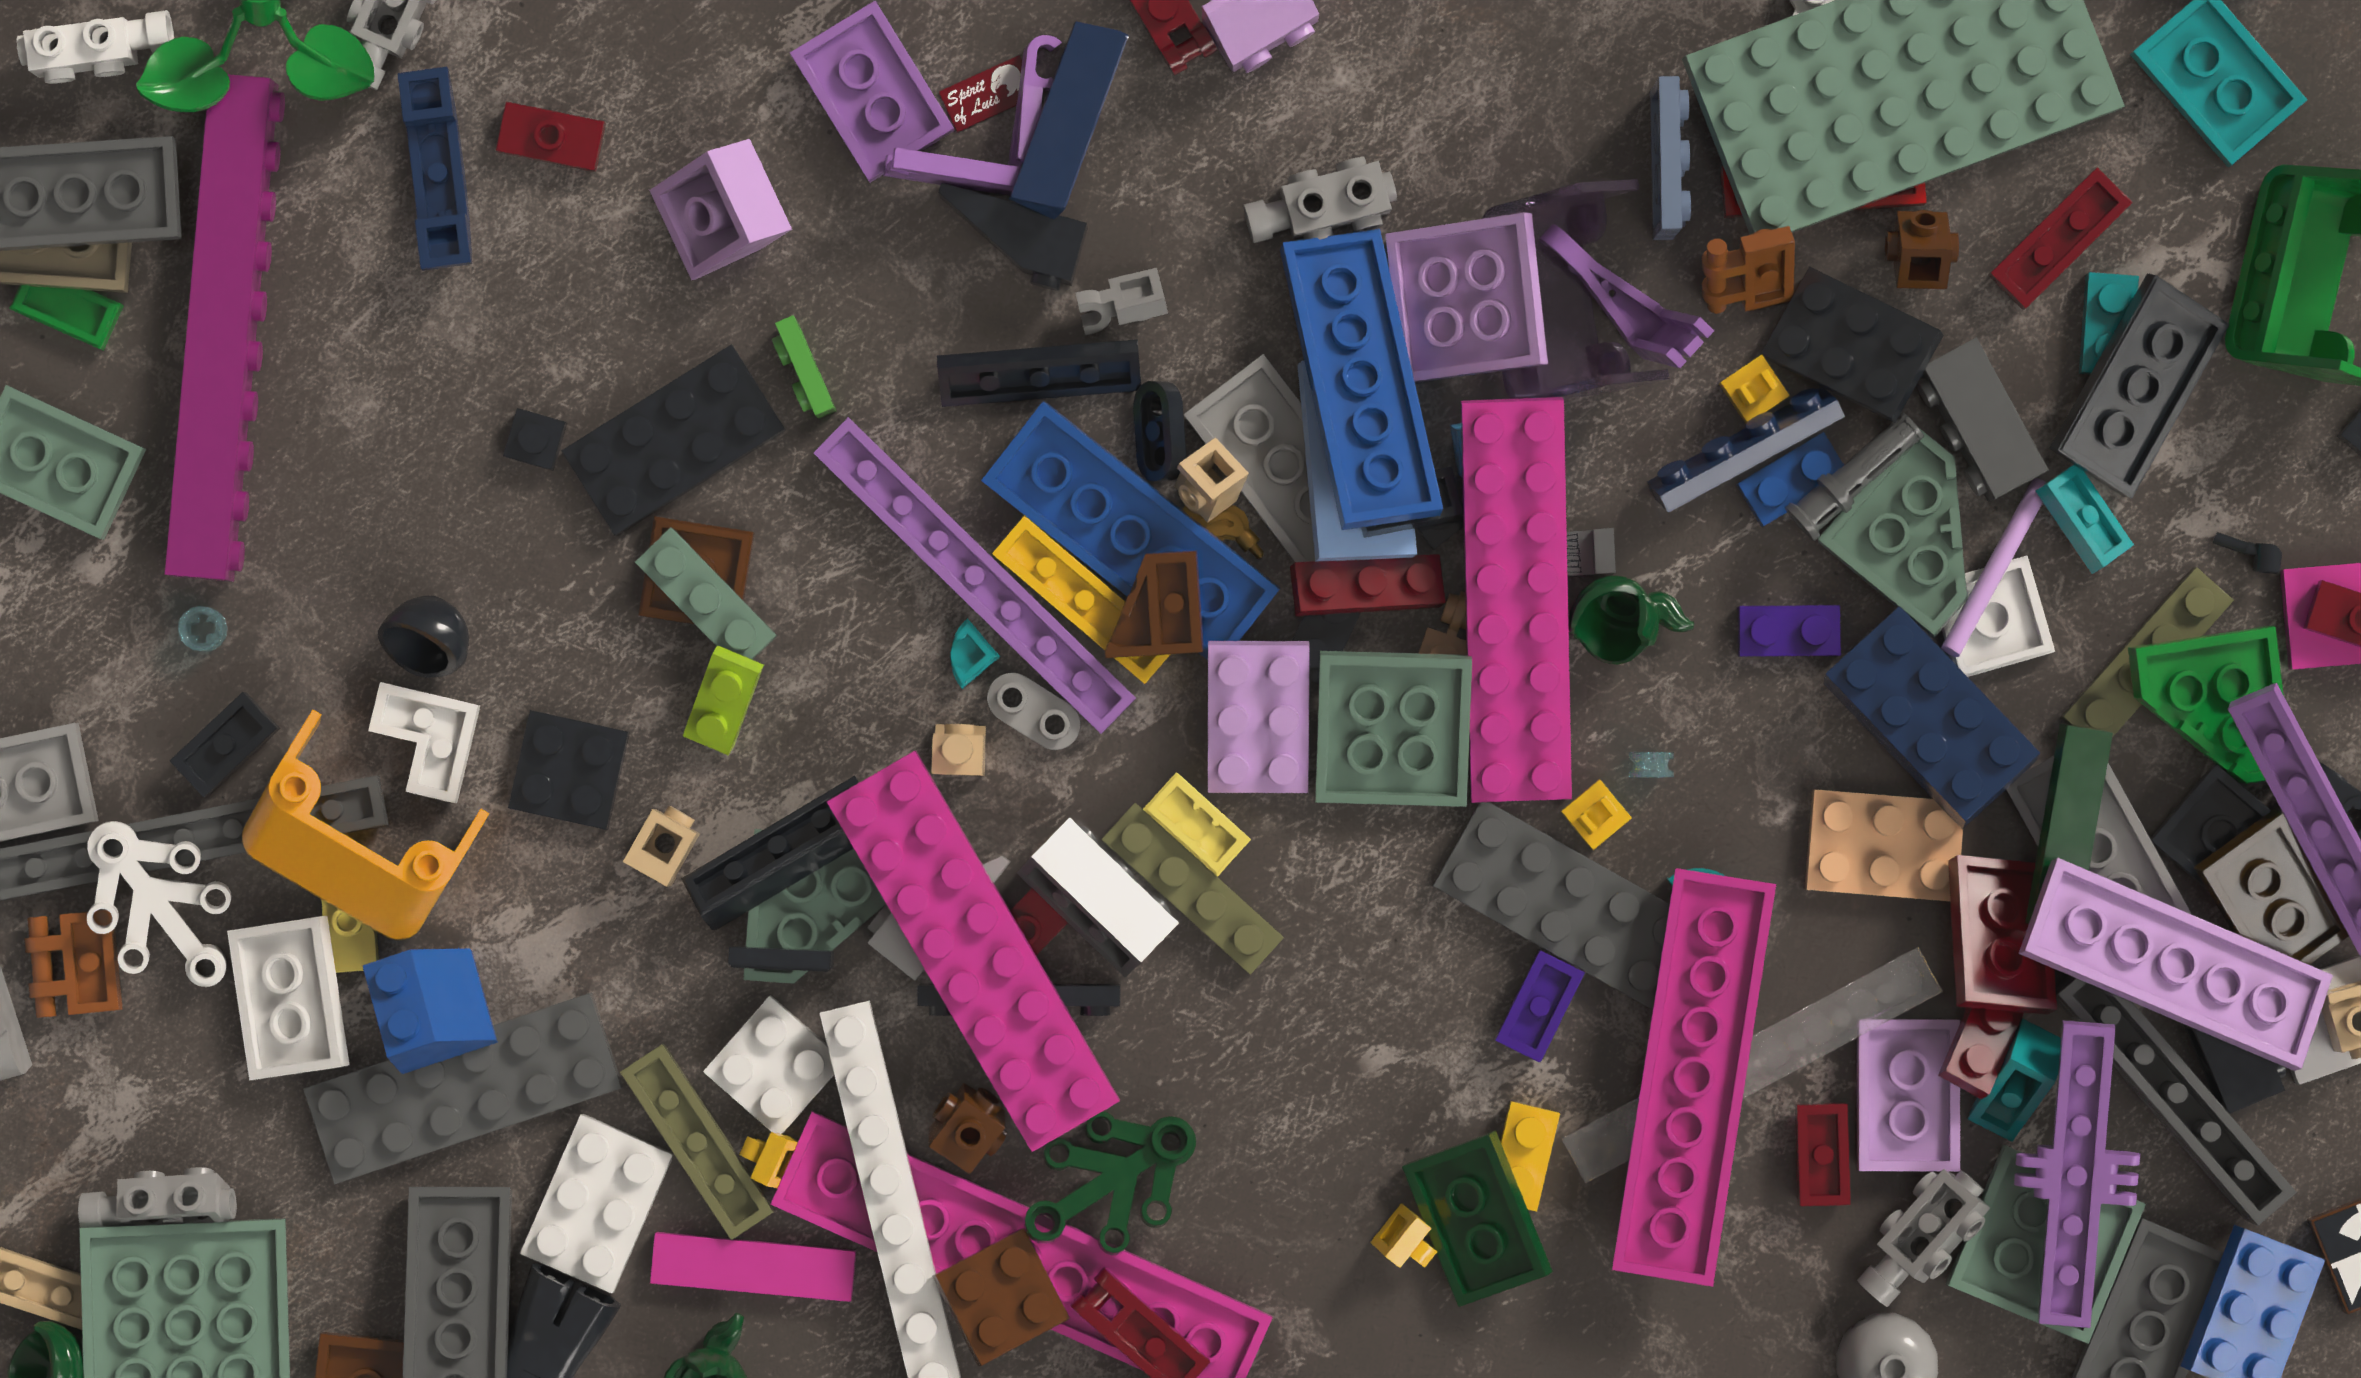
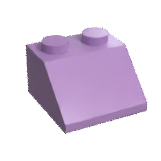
[1202,0,1319,73]
[650,139,792,280]

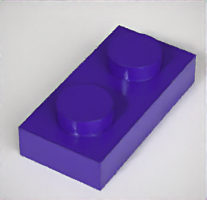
[1737,605,1841,657]
[1494,950,1585,1063]

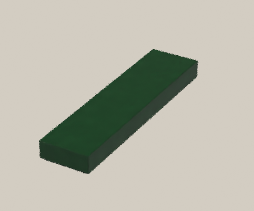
[2025,724,2113,924]

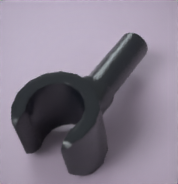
[2213,532,2282,574]

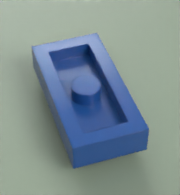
[1736,432,1844,527]

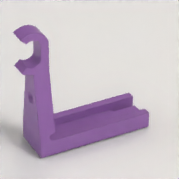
[883,35,1062,196]
[1539,224,1714,368]

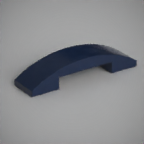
[397,67,472,271]

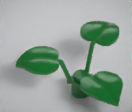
[136,0,375,112]

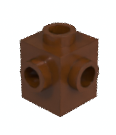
[1884,210,1959,289]
[929,1083,1007,1174]

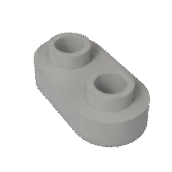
[987,673,1080,750]

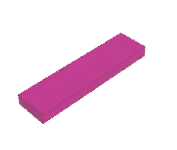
[650,1232,857,1302]

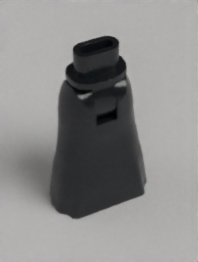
[507,1263,621,1378]

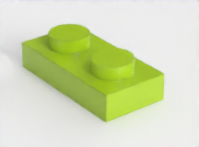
[683,645,764,756]

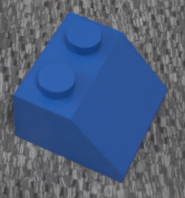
[362,948,498,1074]

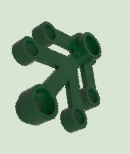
[1024,1111,1196,1255]

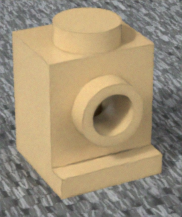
[1174,437,1249,523]
[931,724,986,776]
[623,805,700,887]
[2322,980,2361,1059]

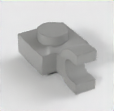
[1075,268,1168,335]

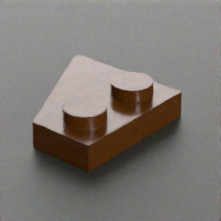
[1105,550,1204,658]

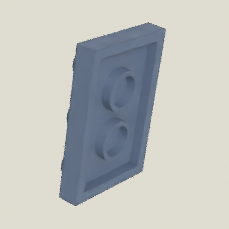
[1650,76,1691,240]

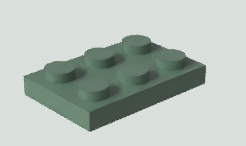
[0,385,146,540]

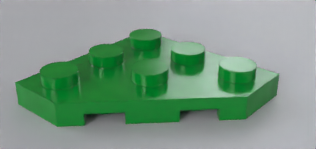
[2128,626,2284,783]

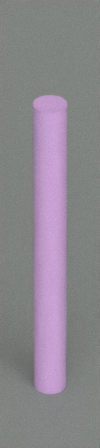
[1941,478,2046,657]

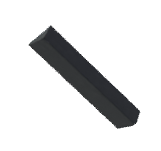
[681,776,859,930]

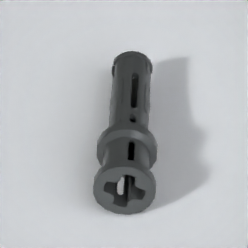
[1784,412,1924,541]

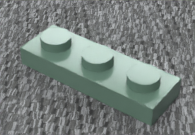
[635,527,777,660]

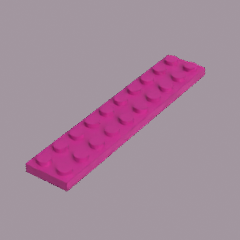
[770,1111,1273,1378]

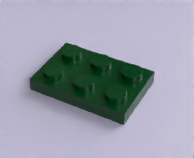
[1402,1130,1553,1307]

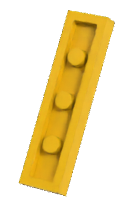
[992,515,1171,685]

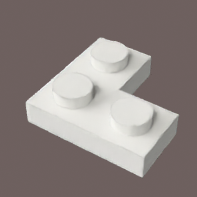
[368,682,480,803]

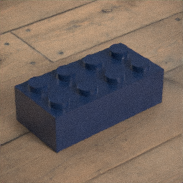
[1823,606,2040,829]

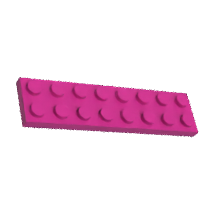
[1461,397,1572,803]
[827,750,1120,1152]
[1612,868,1776,1287]

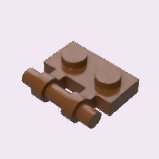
[1702,226,1795,314]
[24,910,123,1018]

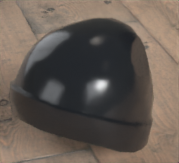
[378,596,469,678]

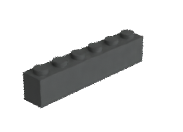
[2056,975,2297,1226]

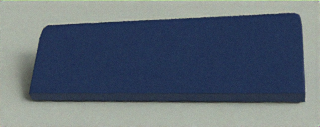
[1009,21,1129,219]

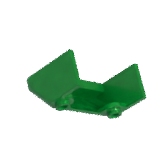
[2225,164,2361,386]

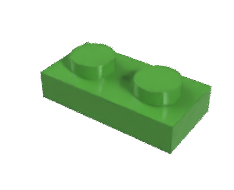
[772,315,837,419]

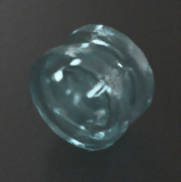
[178,606,228,652]
[1628,752,1674,778]

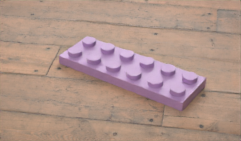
[2019,858,2333,1071]

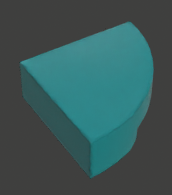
[950,618,1001,689]

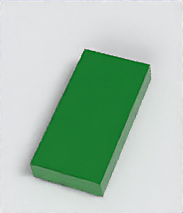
[9,285,124,351]

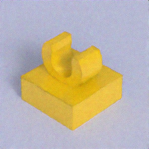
[1719,355,1790,424]
[1560,779,1632,850]
[739,1132,799,1188]
[1370,1203,1437,1268]

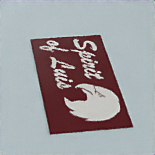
[939,55,1022,132]

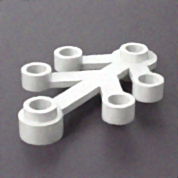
[87,821,232,987]

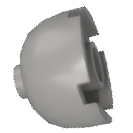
[1836,1313,1938,1378]

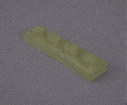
[2060,567,2234,737]
[1101,803,1284,975]
[620,1043,775,1240]

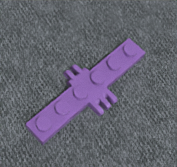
[2014,1020,2140,1328]

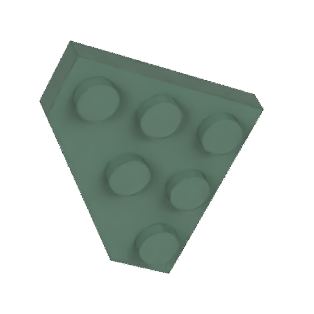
[1818,427,1967,638]
[743,829,886,984]

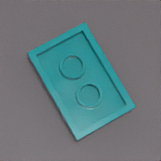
[2130,0,2307,167]

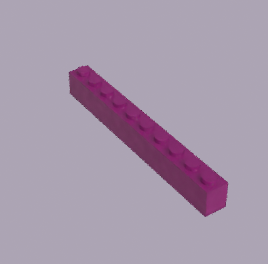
[165,74,285,582]

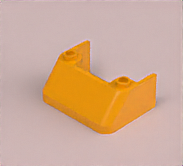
[242,710,490,941]

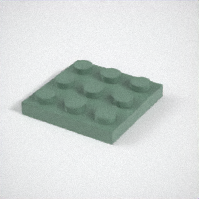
[1315,651,1472,807]
[1946,1145,2146,1344]

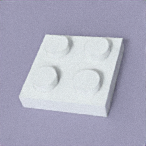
[703,995,834,1134]

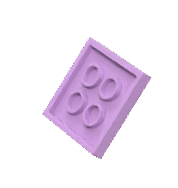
[1386,212,1548,383]

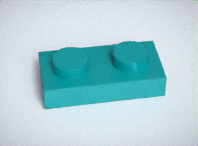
[2079,272,2139,374]
[2036,464,2134,574]

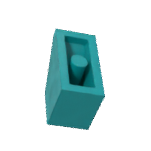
[1967,1019,2061,1142]

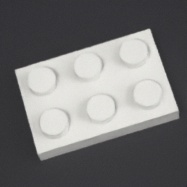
[227,916,350,1081]
[520,1114,674,1294]

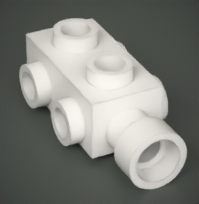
[17,10,174,84]

